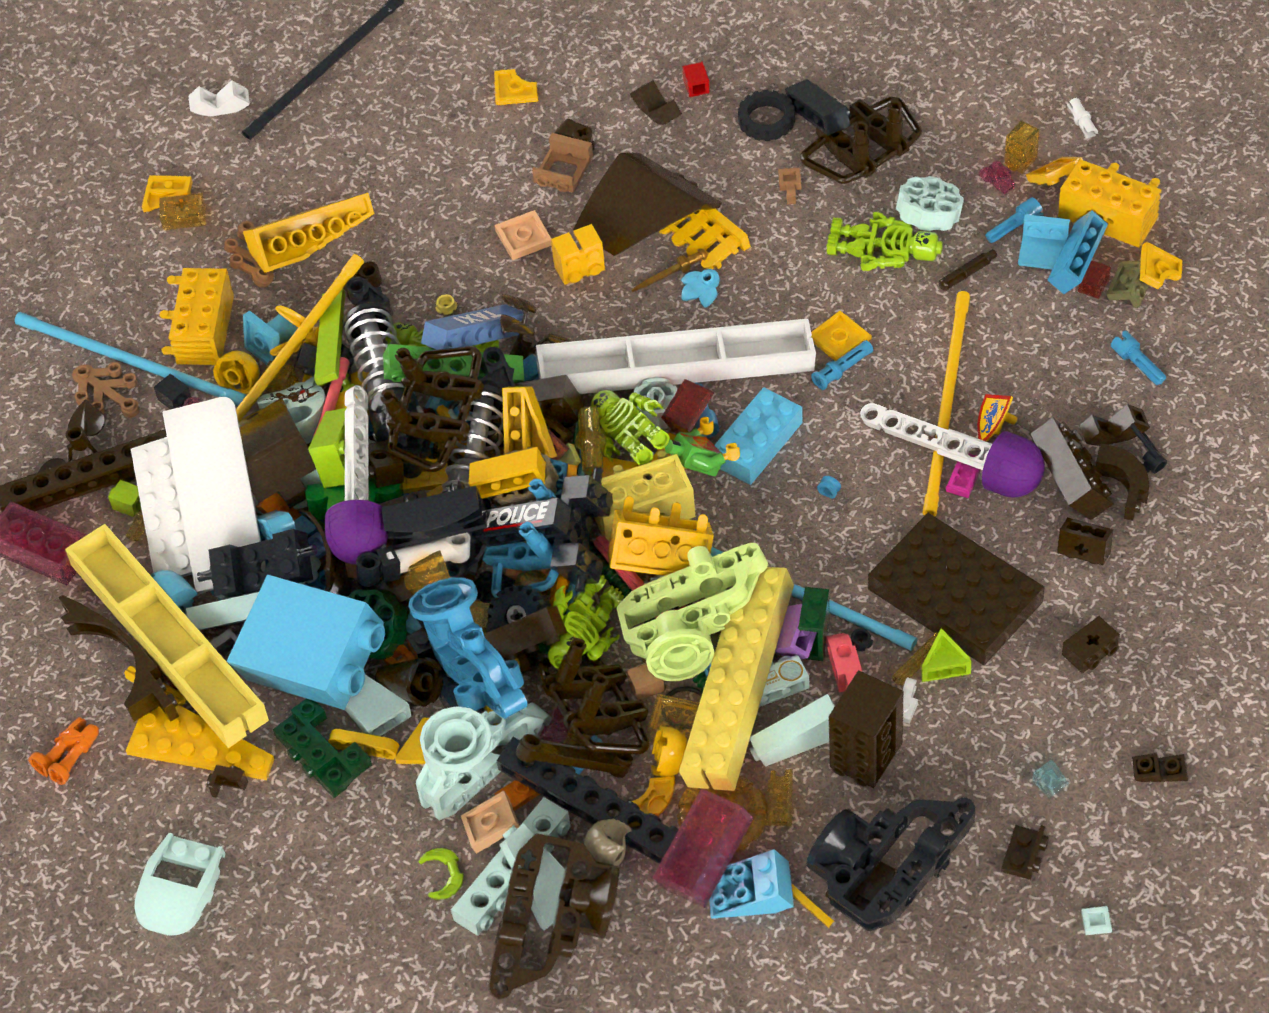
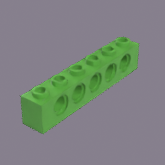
[383,344,524,386]

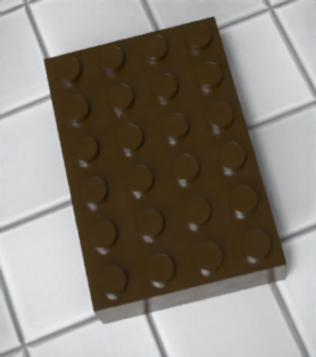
[868,513,1045,665]

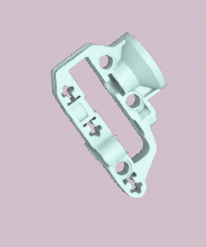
[416,702,552,820]

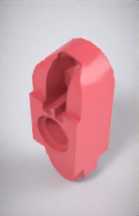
[826,633,862,692]

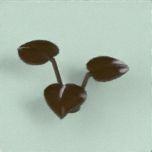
[500,294,572,360]
[38,399,135,486]

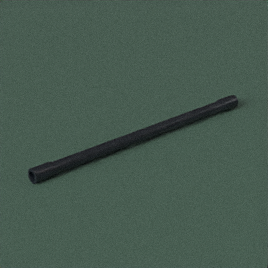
[242,0,404,140]

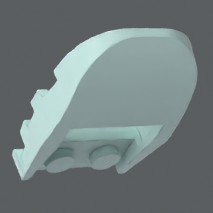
[135,833,225,935]

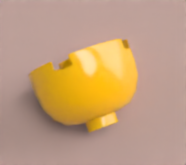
[213,351,260,395]
[651,726,688,777]

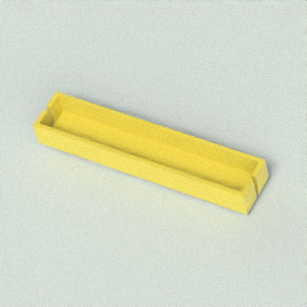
[679,567,794,791]

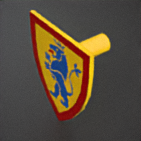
[977,394,1017,442]

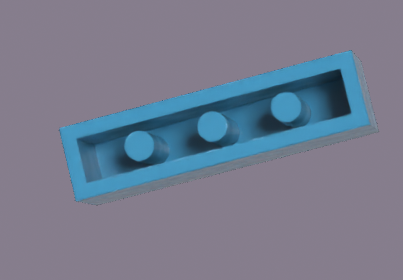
[1047,210,1108,294]

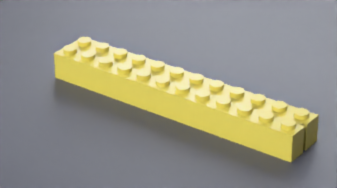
[65,524,269,748]

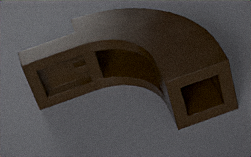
[1096,443,1149,521]

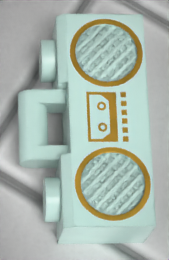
[759,655,809,707]

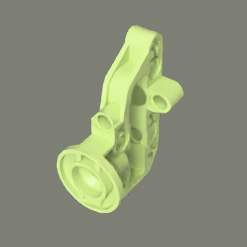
[617,543,768,681]

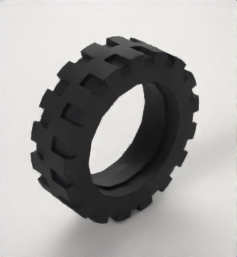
[738,90,795,141]

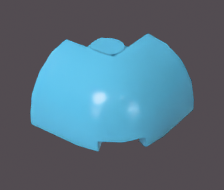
[151,570,198,615]

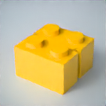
[551,224,605,285]

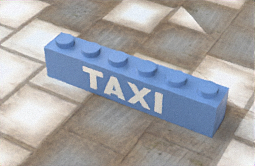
[421,304,526,350]

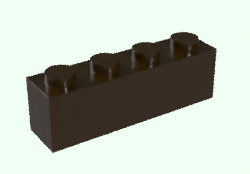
[484,605,567,661]

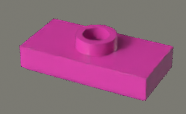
[946,453,980,498]

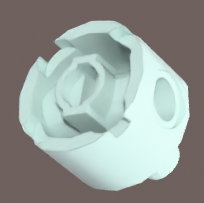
[634,377,680,429]

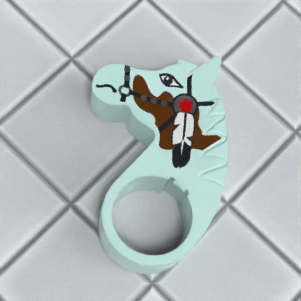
[257,377,326,444]

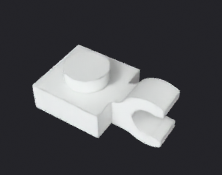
[903,677,918,724]

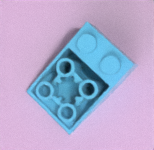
[707,849,794,919]

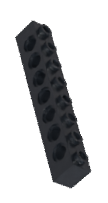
[496,737,685,869]

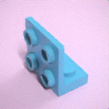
[1018,214,1070,269]

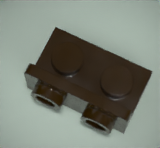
[1001,825,1049,880]

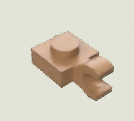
[778,168,801,204]

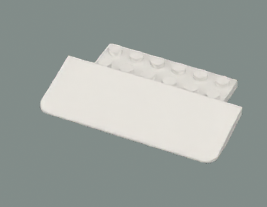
[131,397,266,593]

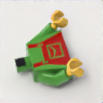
[665,417,740,477]

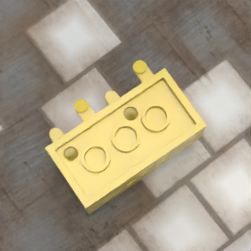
[594,450,696,542]

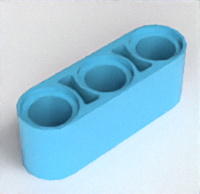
[256,510,296,540]

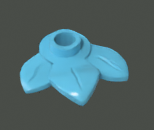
[681,269,720,307]

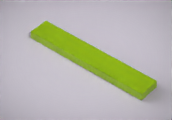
[314,289,346,385]

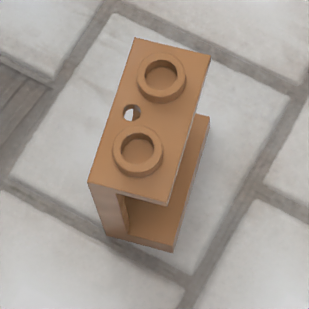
[532,133,593,193]

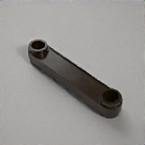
[516,734,633,778]

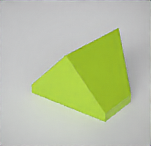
[921,628,971,682]

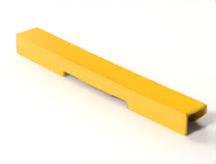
[791,883,835,928]

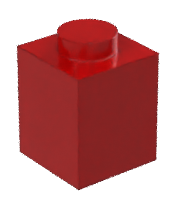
[682,62,710,97]

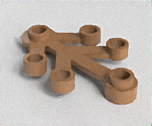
[224,221,274,288]
[72,362,140,418]

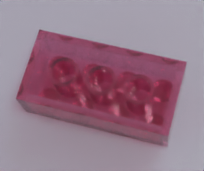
[0,502,87,586]

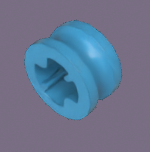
[817,476,841,499]

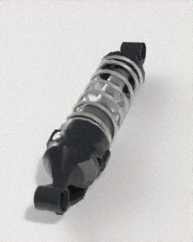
[343,277,432,479]
[440,347,515,579]

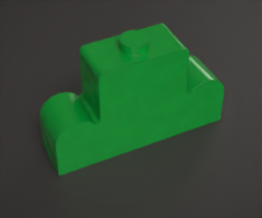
[306,479,404,520]

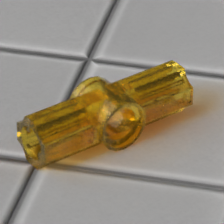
[575,406,606,477]

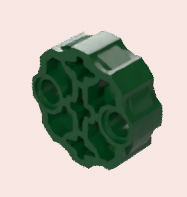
[349,589,408,660]

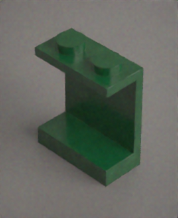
[798,587,830,661]

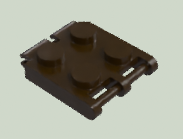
[825,861,896,911]

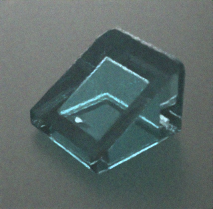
[1032,760,1069,798]

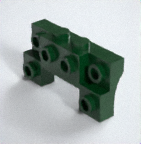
[273,699,372,798]

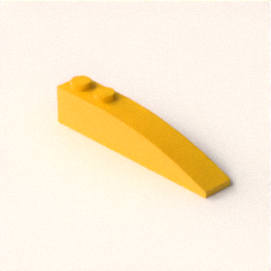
[243,193,374,273]

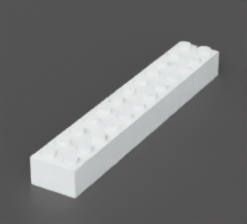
[536,319,816,394]

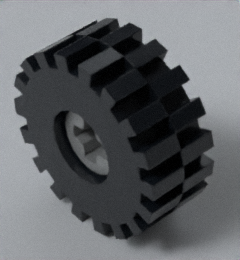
[487,585,551,631]

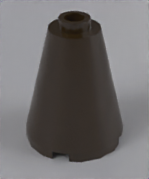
[375,657,443,707]

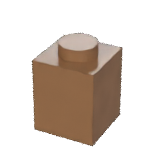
[627,663,666,700]

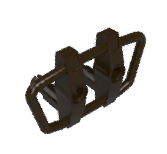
[800,96,922,184]
[380,346,485,472]
[538,638,650,754]

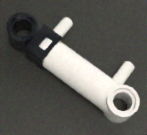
[356,532,470,587]

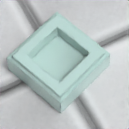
[1081,906,1112,935]

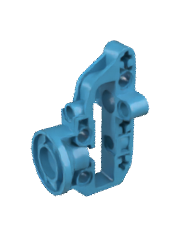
[408,578,528,719]

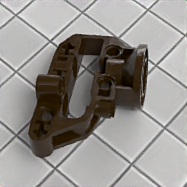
[488,834,620,999]

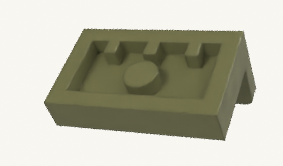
[1106,261,1149,308]

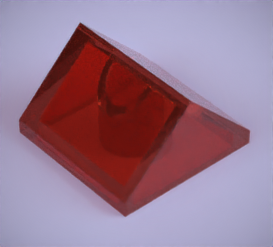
[661,379,714,434]

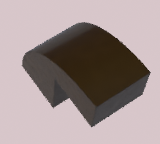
[629,80,682,125]
[1079,404,1150,446]

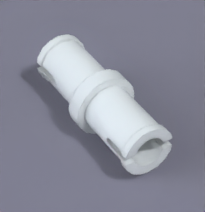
[1067,98,1098,139]

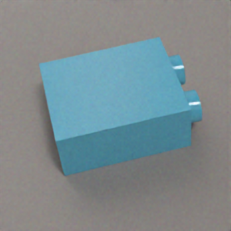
[227,575,385,710]

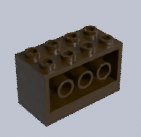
[829,670,904,789]

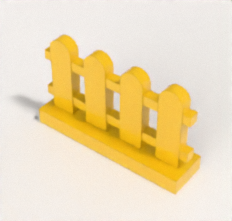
[658,209,751,270]

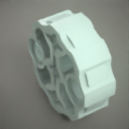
[896,176,964,231]

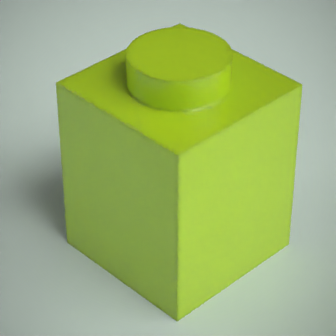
[108,480,142,518]

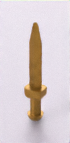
[631,248,707,292]

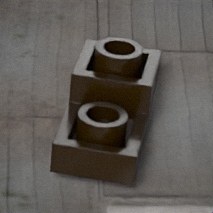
[1132,753,1188,782]

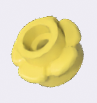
[435,294,457,315]

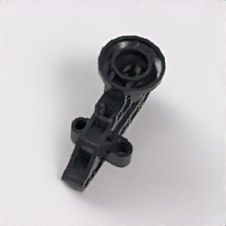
[806,798,975,932]

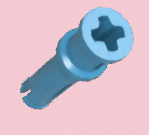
[811,340,873,390]

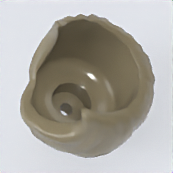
[584,819,632,866]

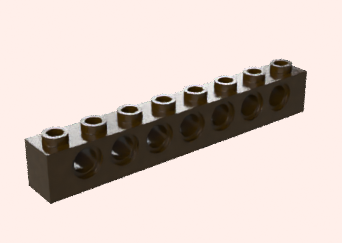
[0,429,167,521]

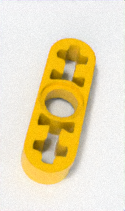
[328,729,400,760]

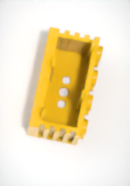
[1058,159,1161,248]
[159,268,234,365]
[607,496,714,576]

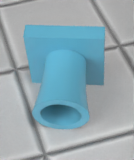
[243,311,298,367]

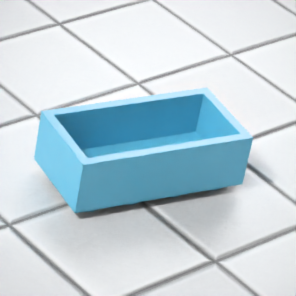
[715,387,803,485]

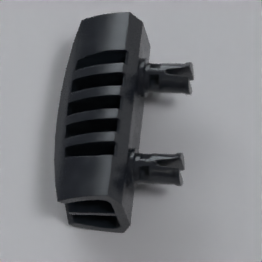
[382,481,487,549]

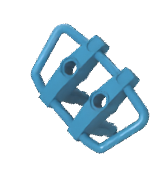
[483,479,564,598]

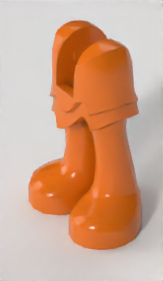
[28,717,99,785]

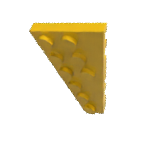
[126,705,274,780]

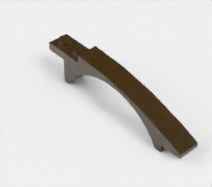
[58,595,179,722]

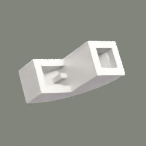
[189,80,250,116]

